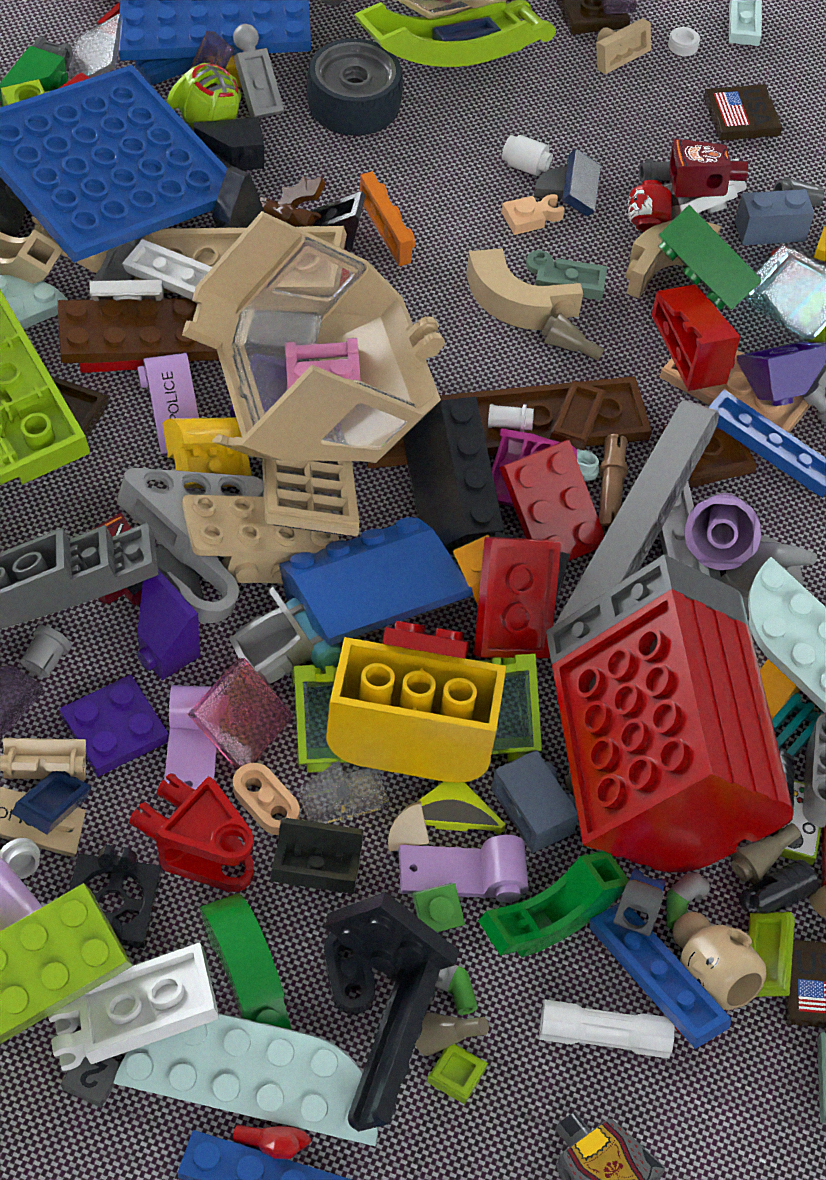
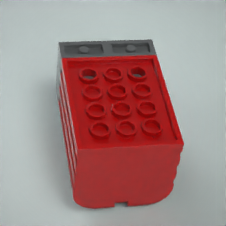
[546,554,794,873]

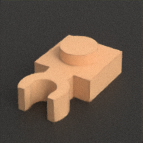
[502,194,565,235]

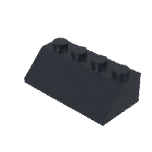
[403,397,504,554]

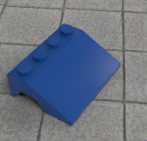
[279,517,473,646]

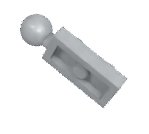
[233,24,284,118]

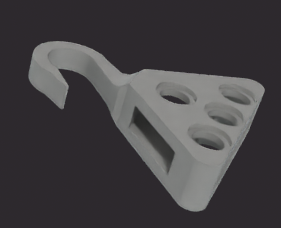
[117,468,264,623]

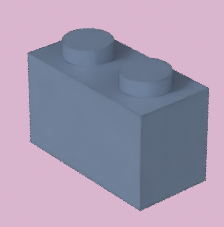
[735,189,814,245]
[491,750,578,853]

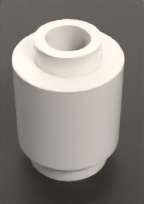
[502,135,553,176]

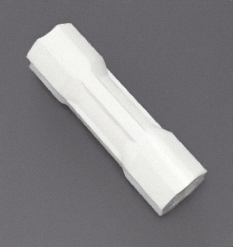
[539,999,675,1059]

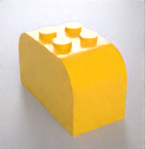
[326,637,507,783]

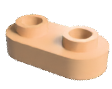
[233,763,300,835]

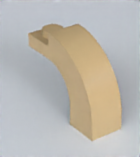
[466,248,583,330]

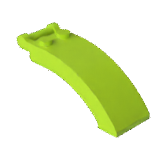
[354,0,556,67]

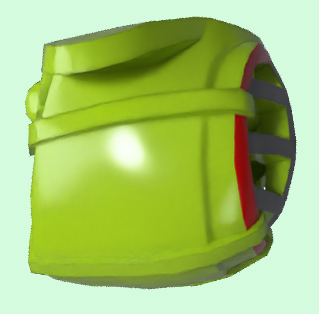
[167,63,242,129]

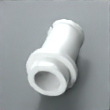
[488,404,534,432]

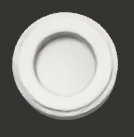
[668,27,700,56]

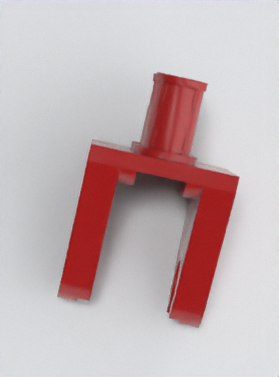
[129,773,254,892]

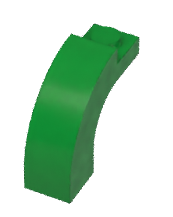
[478,851,629,958]
[199,893,292,1030]

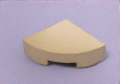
[388,801,429,852]

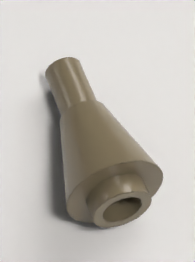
[541,313,605,361]
[731,823,801,884]
[415,1012,489,1056]

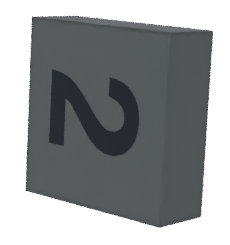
[61,1056,121,1108]

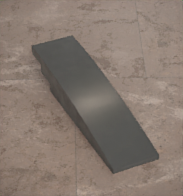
[0,522,159,629]

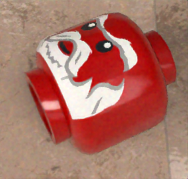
[628,180,673,232]

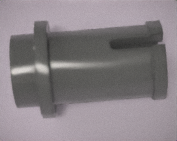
[639,159,671,182]

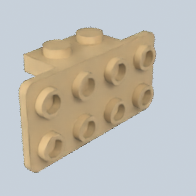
[182,495,339,584]

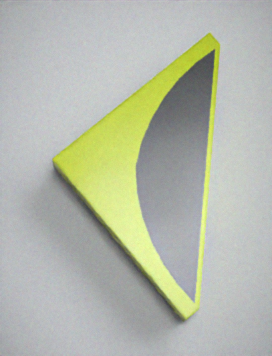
[417,781,506,834]

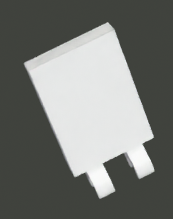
[48,942,220,1071]

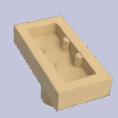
[596,18,651,74]

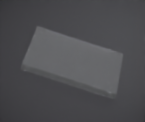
[67,13,123,82]

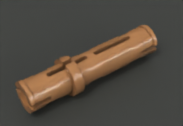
[598,434,628,532]

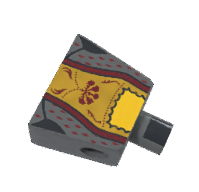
[555,1112,665,1180]

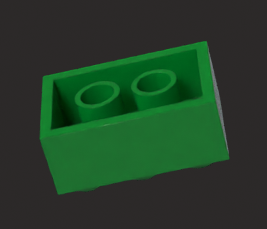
[658,205,762,310]

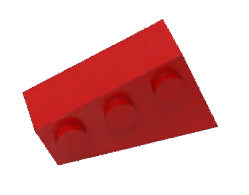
[651,284,741,391]

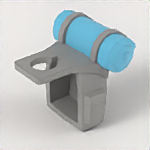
[229,587,342,687]

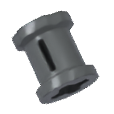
[33,36,73,71]

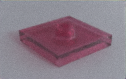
[188,658,294,770]

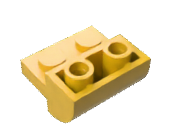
[162,417,252,489]

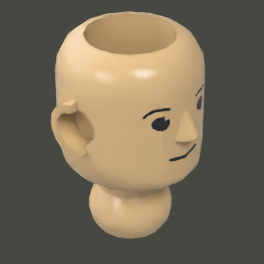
[672,912,767,1010]

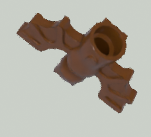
[260,176,326,227]

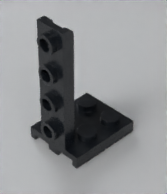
[324,892,460,1132]

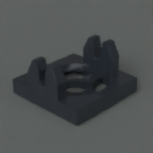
[69,844,162,949]

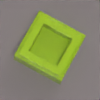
[427,1044,488,1105]

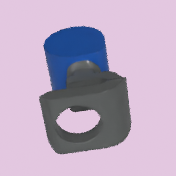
[613,868,666,936]

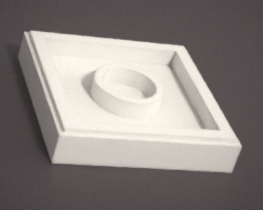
[89,280,164,301]

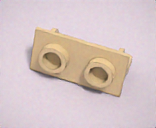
[0,738,86,780]

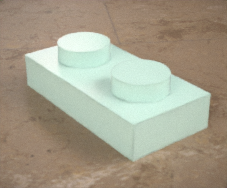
[729,0,762,46]

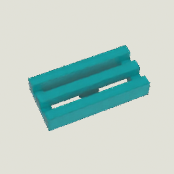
[772,693,824,759]

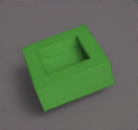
[412,883,465,932]

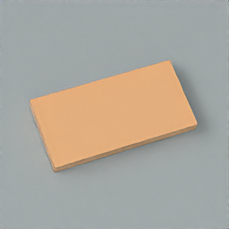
[660,350,811,433]

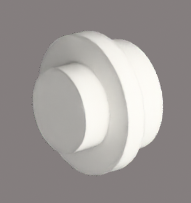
[0,838,40,879]

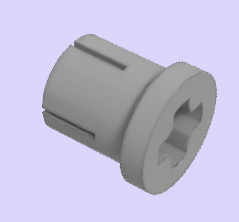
[20,625,72,678]

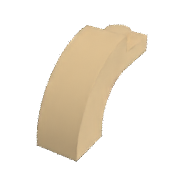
[626,221,721,298]
[0,229,63,284]

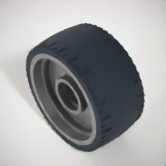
[307,38,403,136]

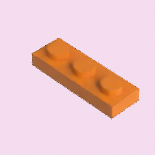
[360,171,415,266]

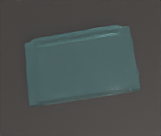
[743,245,826,340]

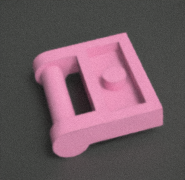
[285,338,361,389]

